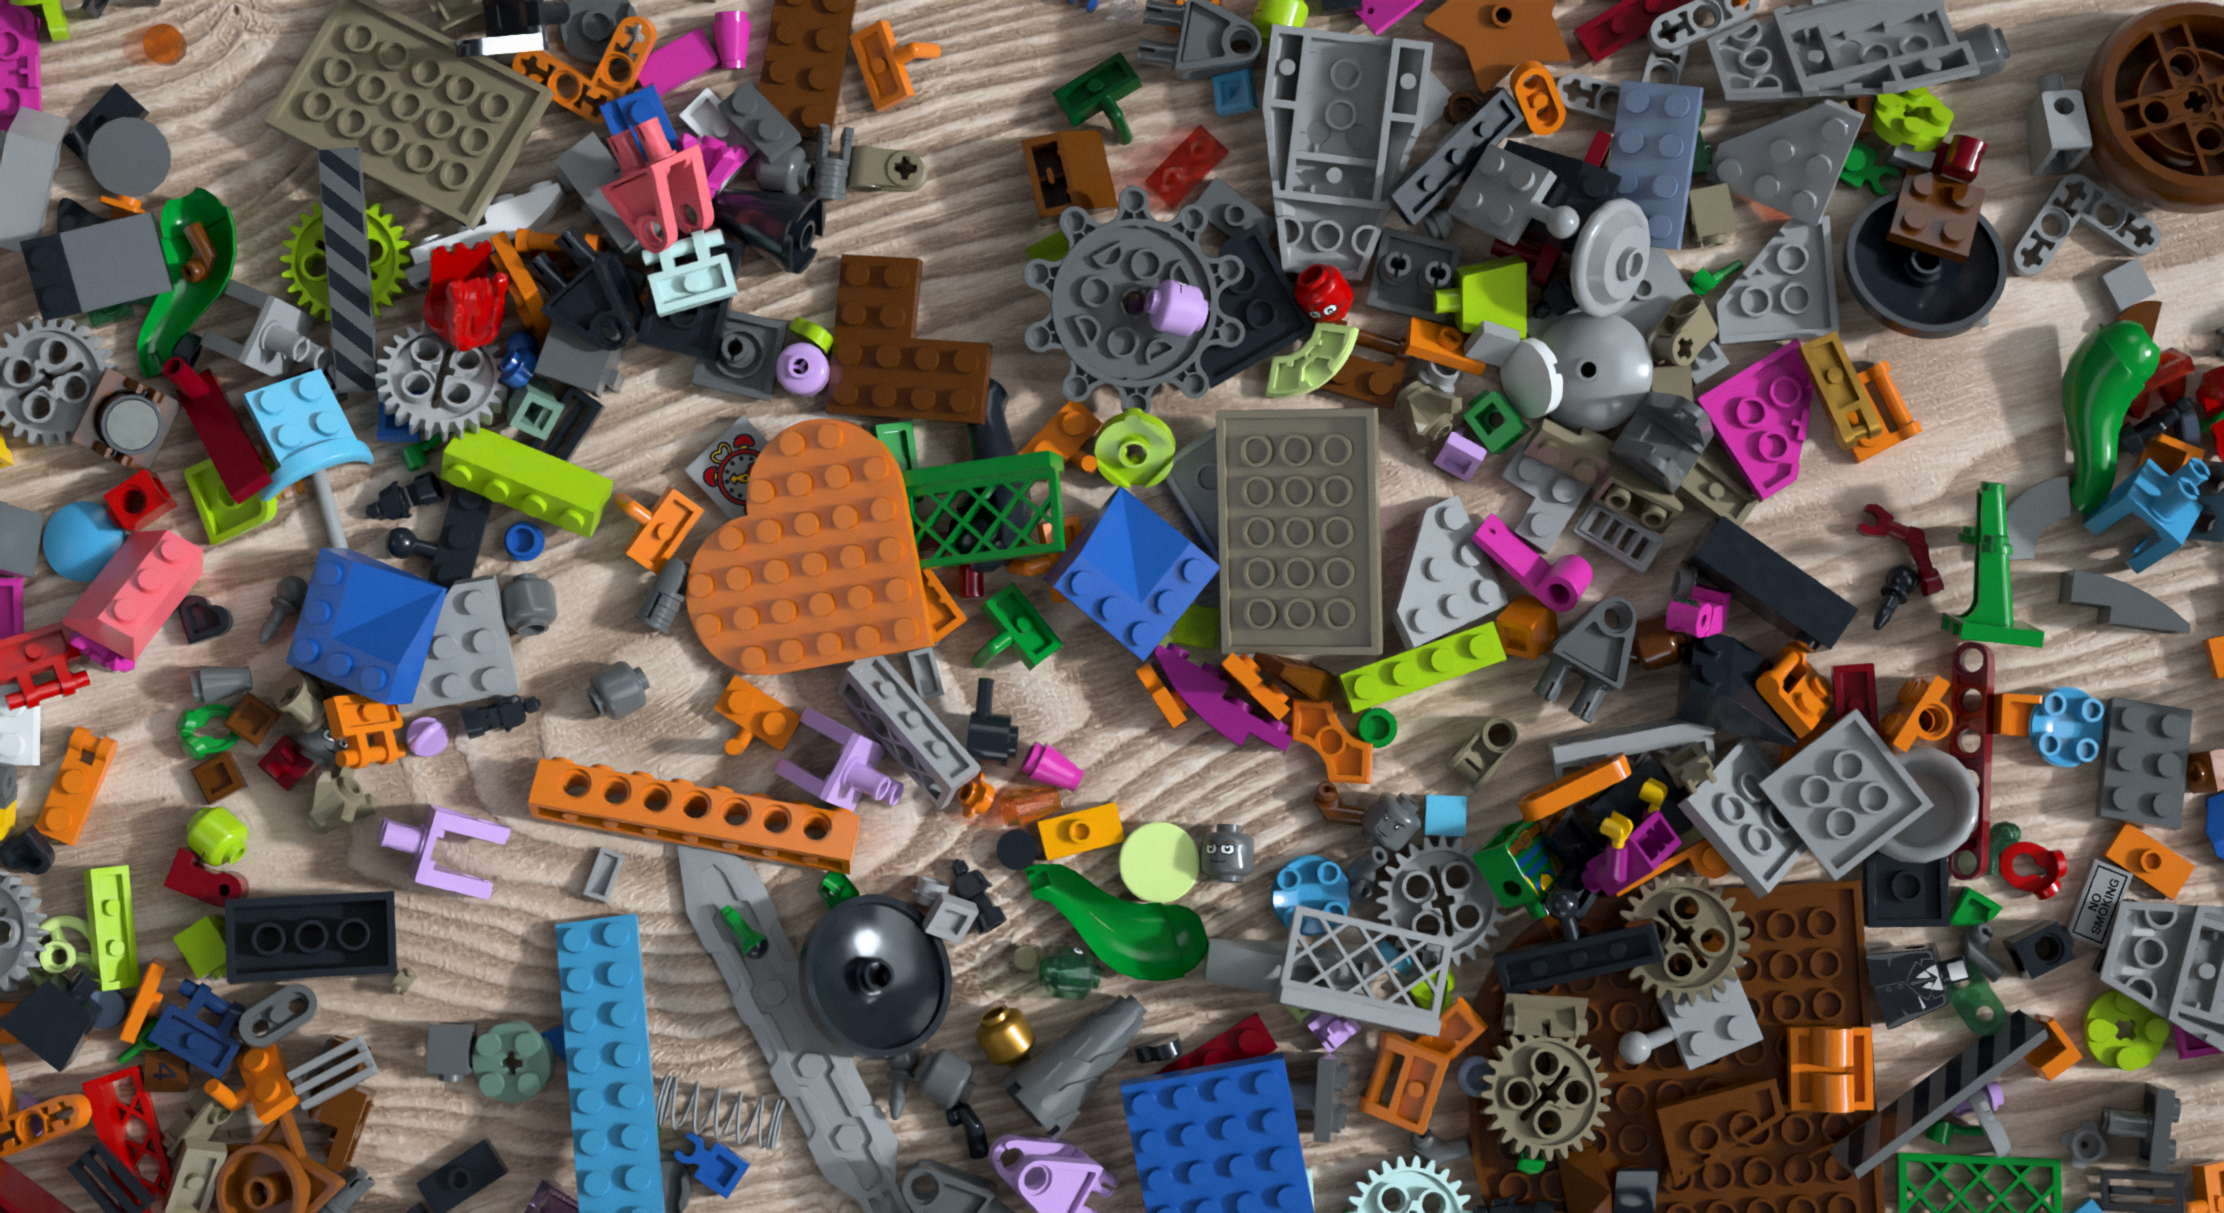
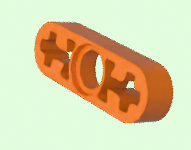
[1516,752,1632,823]

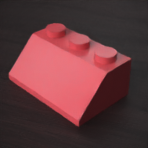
[62,530,203,662]

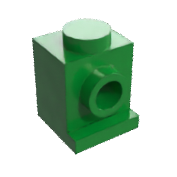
[1463,390,1532,455]

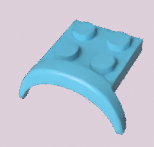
[243,368,374,502]

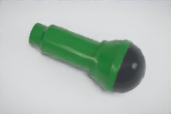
[720,905,769,960]

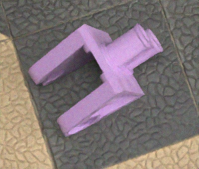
[772,706,904,812]
[376,803,511,899]
[988,1134,1118,1213]

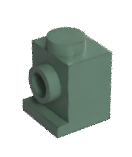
[504,376,564,441]

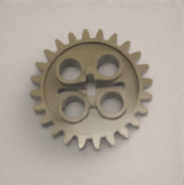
[1619,873,1750,1007]
[1477,1026,1611,1161]

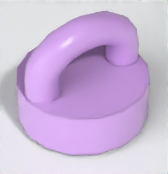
[406,717,449,757]

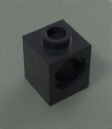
[2002,920,2075,980]

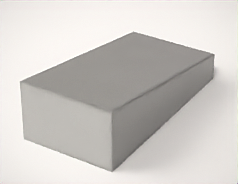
[907,646,945,700]
[583,847,625,904]

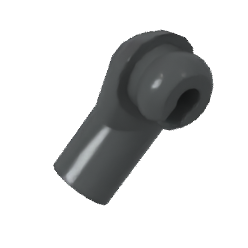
[1349,846,1388,902]

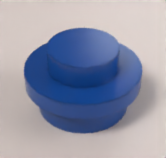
[504,521,545,562]

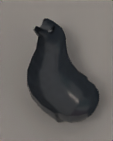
[948,378,1033,573]

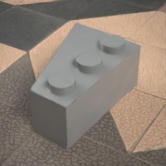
[0,106,70,253]
[555,132,663,262]

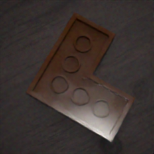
[826,254,993,426]

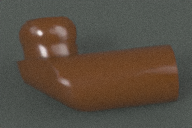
[181,222,217,283]
[1313,781,1366,827]

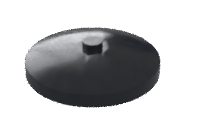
[1843,191,2007,339]
[798,894,952,1060]

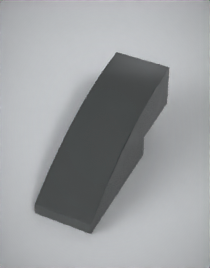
[2059,569,2191,635]

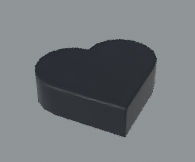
[172,332,203,370]
[179,595,233,645]
[0,824,56,875]
[1134,1033,1183,1063]

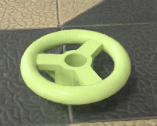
[27,915,93,987]

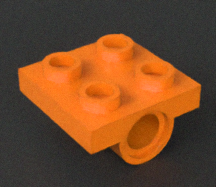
[1879,675,1953,753]
[1787,1026,1874,1113]

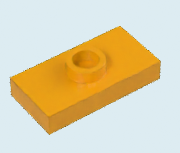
[1037,802,1125,861]

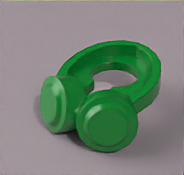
[176,704,241,761]

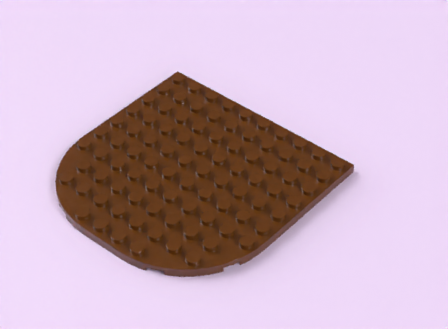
[1465,880,1885,1213]

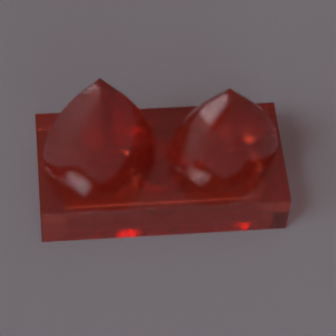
[1145,124,1229,211]
[2126,347,2195,420]

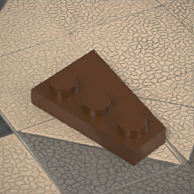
[1653,1074,1785,1187]

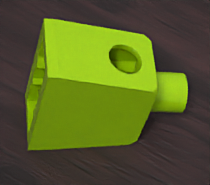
[1432,255,1527,338]

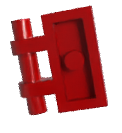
[0,621,90,711]

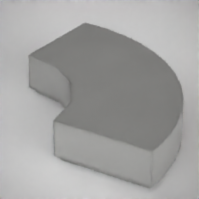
[2006,476,2071,561]

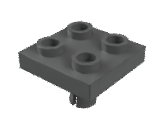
[691,310,789,403]

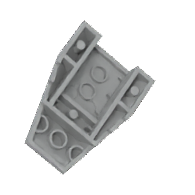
[1706,0,1980,103]
[1262,24,1433,281]
[2098,901,2224,1053]

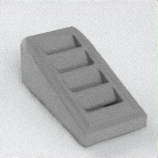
[1571,500,1665,576]

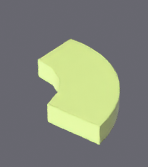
[1265,323,1359,399]

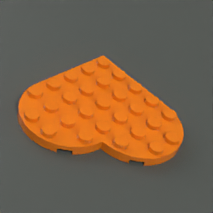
[686,419,935,675]

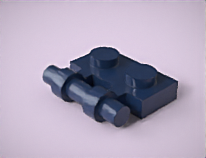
[147,978,246,1079]

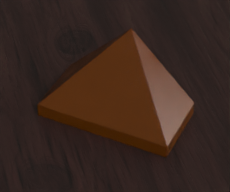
[1556,1145,1612,1213]

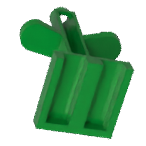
[1941,481,2045,648]

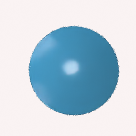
[43,501,127,582]
[2028,687,2104,767]
[1270,855,1351,936]

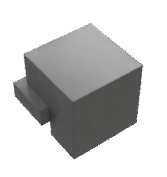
[534,320,626,399]
[0,501,44,578]

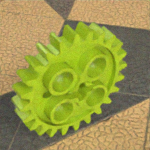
[280,198,414,324]

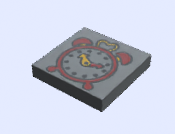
[685,415,769,520]

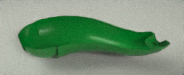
[137,187,237,379]
[2062,320,2160,516]
[1025,864,1208,982]

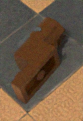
[305,1035,377,1173]

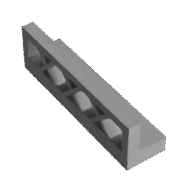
[837,655,981,810]

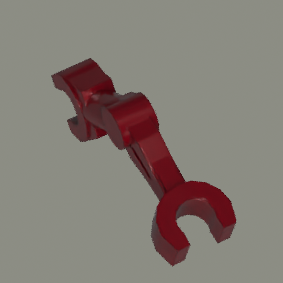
[1856,504,1945,597]

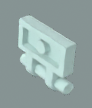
[642,228,739,317]

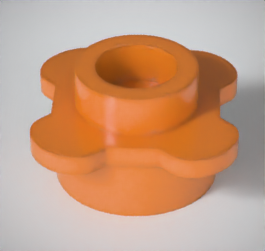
[958,772,994,819]

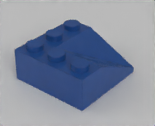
[1043,485,1221,661]
[286,548,448,705]

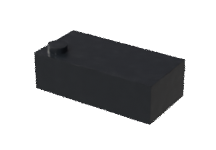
[1681,515,1859,653]
[225,891,397,985]

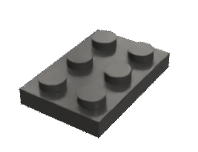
[2095,697,2193,831]

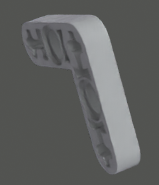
[1647,0,1760,54]
[1556,23,1691,126]
[2008,174,2160,277]

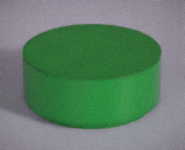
[1356,708,1397,748]

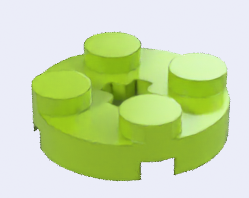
[1871,86,1954,152]
[1094,407,1176,489]
[2082,989,2169,1071]

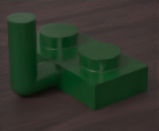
[1052,52,1142,145]

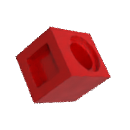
[103,469,178,532]

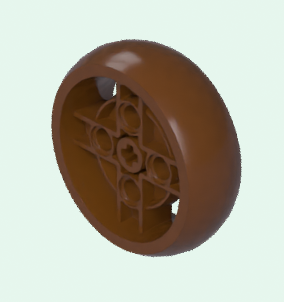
[2080,1,2224,214]

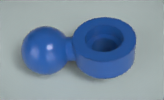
[499,330,539,390]

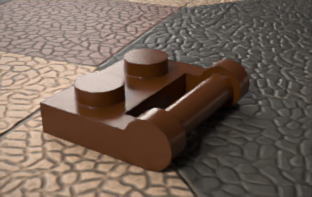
[1317,320,1409,410]

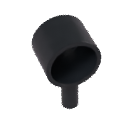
[966,678,1019,768]

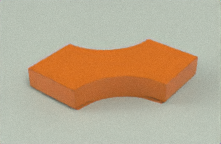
[1291,699,1373,784]

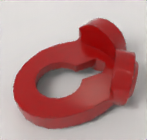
[1998,842,2067,900]

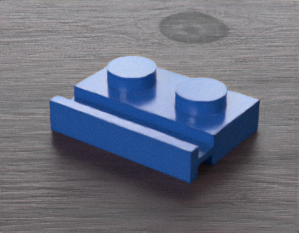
[599,83,679,162]

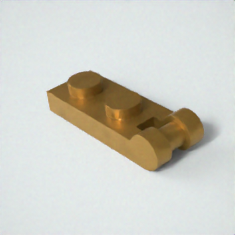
[1796,330,1882,451]

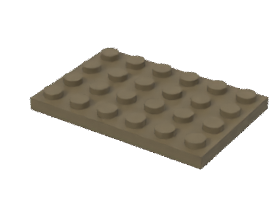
[264,0,555,231]
[1215,408,1383,655]

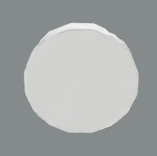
[1500,338,1563,418]

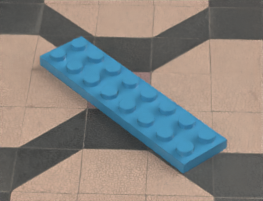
[555,913,665,1213]

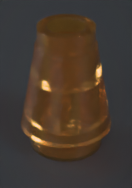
[999,786,1062,829]

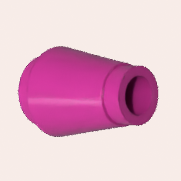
[711,11,751,70]
[1021,741,1084,792]

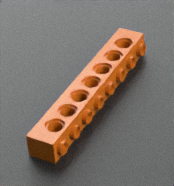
[528,757,860,875]

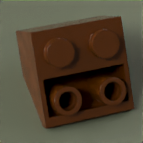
[1021,130,1118,227]

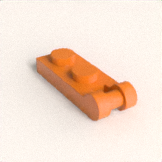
[35,726,118,846]

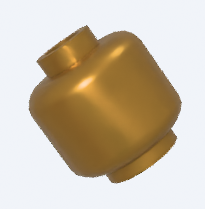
[976,1005,1036,1068]

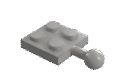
[1447,143,1580,246]
[1618,967,1764,1071]

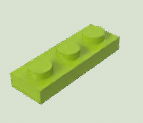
[83,865,140,992]

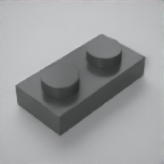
[717,81,802,164]

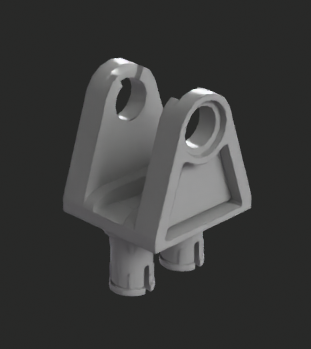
[200,279,331,380]

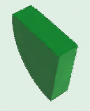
[1949,886,2003,927]

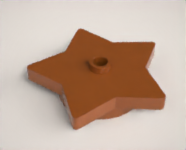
[1422,0,1571,96]
[216,1110,346,1213]

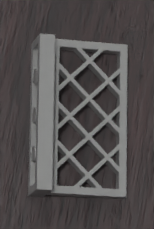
[1546,717,1717,835]
[1272,905,1454,1037]

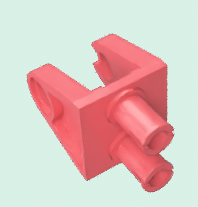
[600,117,714,253]

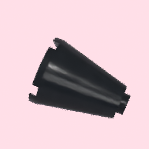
[711,189,826,274]

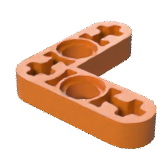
[512,16,657,124]
[0,1051,92,1158]

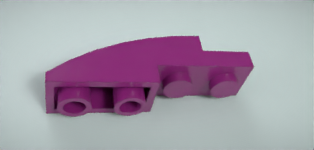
[1154,642,1292,752]

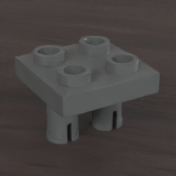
[1365,227,1463,325]
[1289,1052,1349,1143]
[2100,1082,2181,1173]

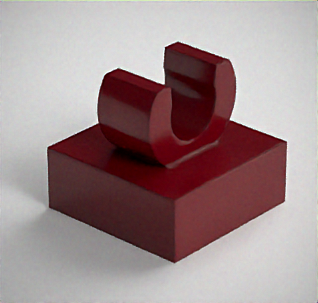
[257,734,316,791]

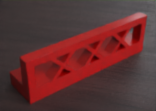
[82,1064,174,1213]

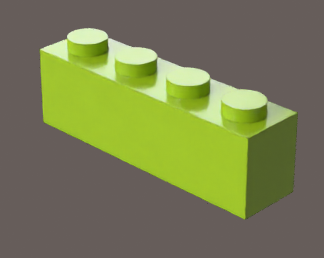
[440,426,613,539]
[1336,621,1507,714]

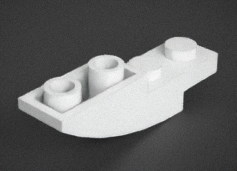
[410,181,568,265]

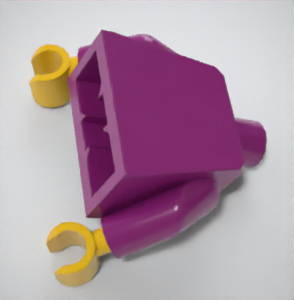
[1581,778,1682,896]

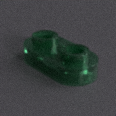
[1949,960,2006,1036]

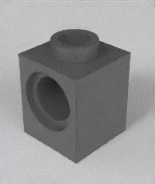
[426,1021,478,1082]

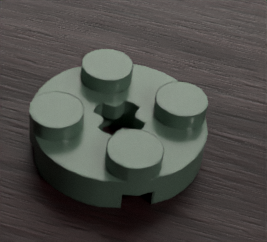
[472,1020,555,1103]

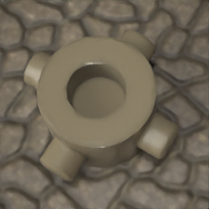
[1009,941,1042,975]
[389,967,417,996]

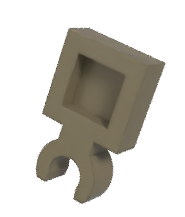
[1660,741,1717,794]

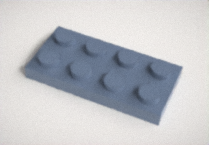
[1608,80,1704,250]

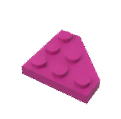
[0,0,42,131]
[1694,338,1814,503]

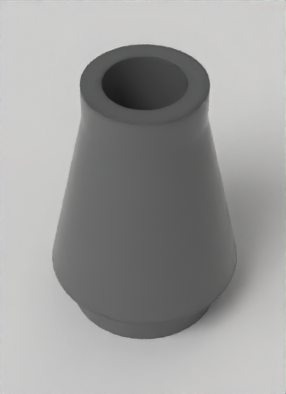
[190,665,253,705]

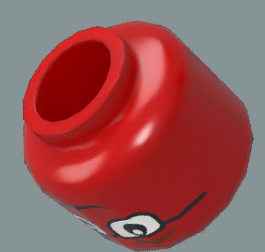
[1294,263,1354,324]

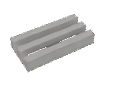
[286,1036,380,1110]

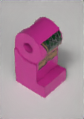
[1666,583,1732,638]

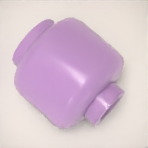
[1144,279,1208,338]
[775,342,830,398]

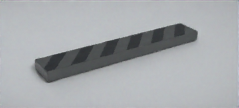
[317,147,378,394]
[1829,1009,2049,1179]

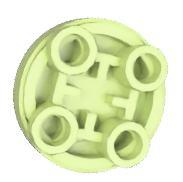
[1119,822,1200,903]

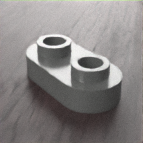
[239,984,317,1049]

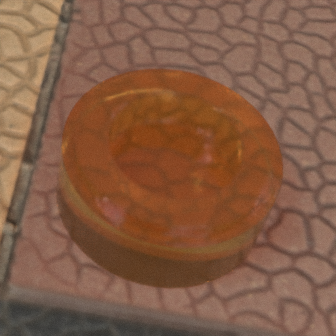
[143,24,187,66]

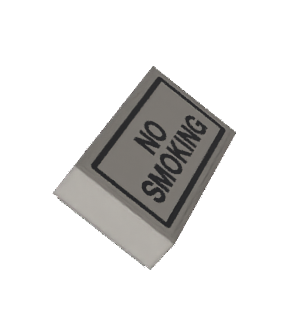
[2065,859,2133,949]

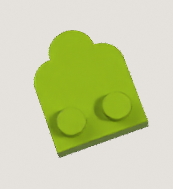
[183,458,283,546]

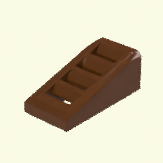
[1253,652,1336,703]

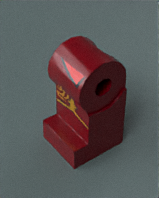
[1928,134,1988,184]
[163,846,249,908]

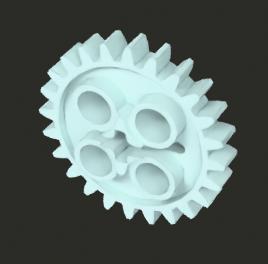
[1346,1156,1473,1213]

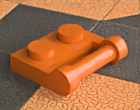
[515,228,609,262]
[1846,360,1923,464]
[1756,642,1834,739]
[1357,1031,1451,1135]

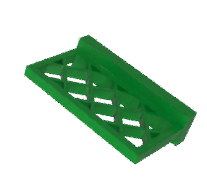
[901,450,1066,570]
[1895,1153,2062,1213]

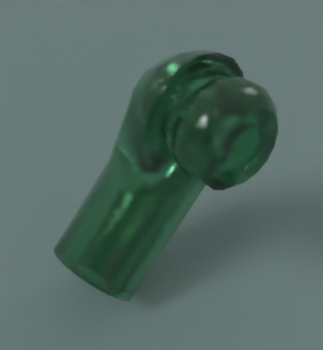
[1984,821,2021,875]

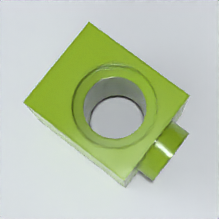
[173,914,227,980]

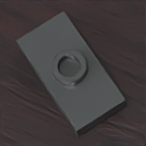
[1195,176,1277,241]

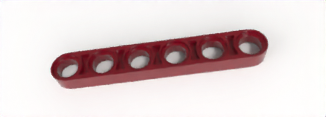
[1948,642,1995,881]

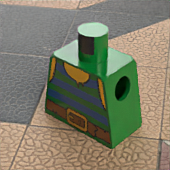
[1472,819,1558,920]

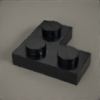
[1540,807,1603,922]

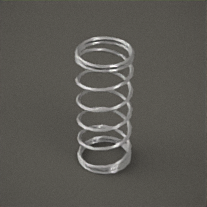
[656,1074,785,1151]

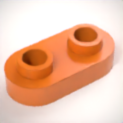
[1509,61,1566,136]

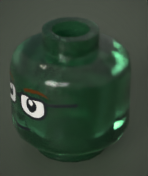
[1038,945,1101,1001]

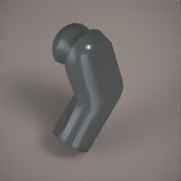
[1963,922,2006,983]
[1410,1128,1470,1165]

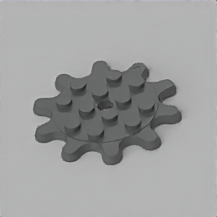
[1023,185,1245,413]

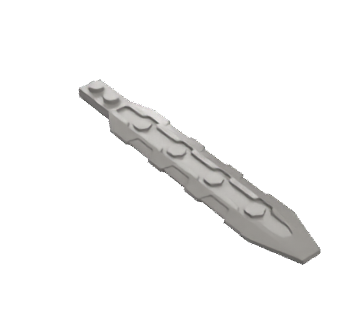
[677,844,913,1213]

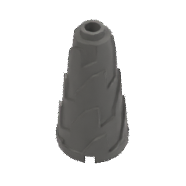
[999,994,1147,1141]

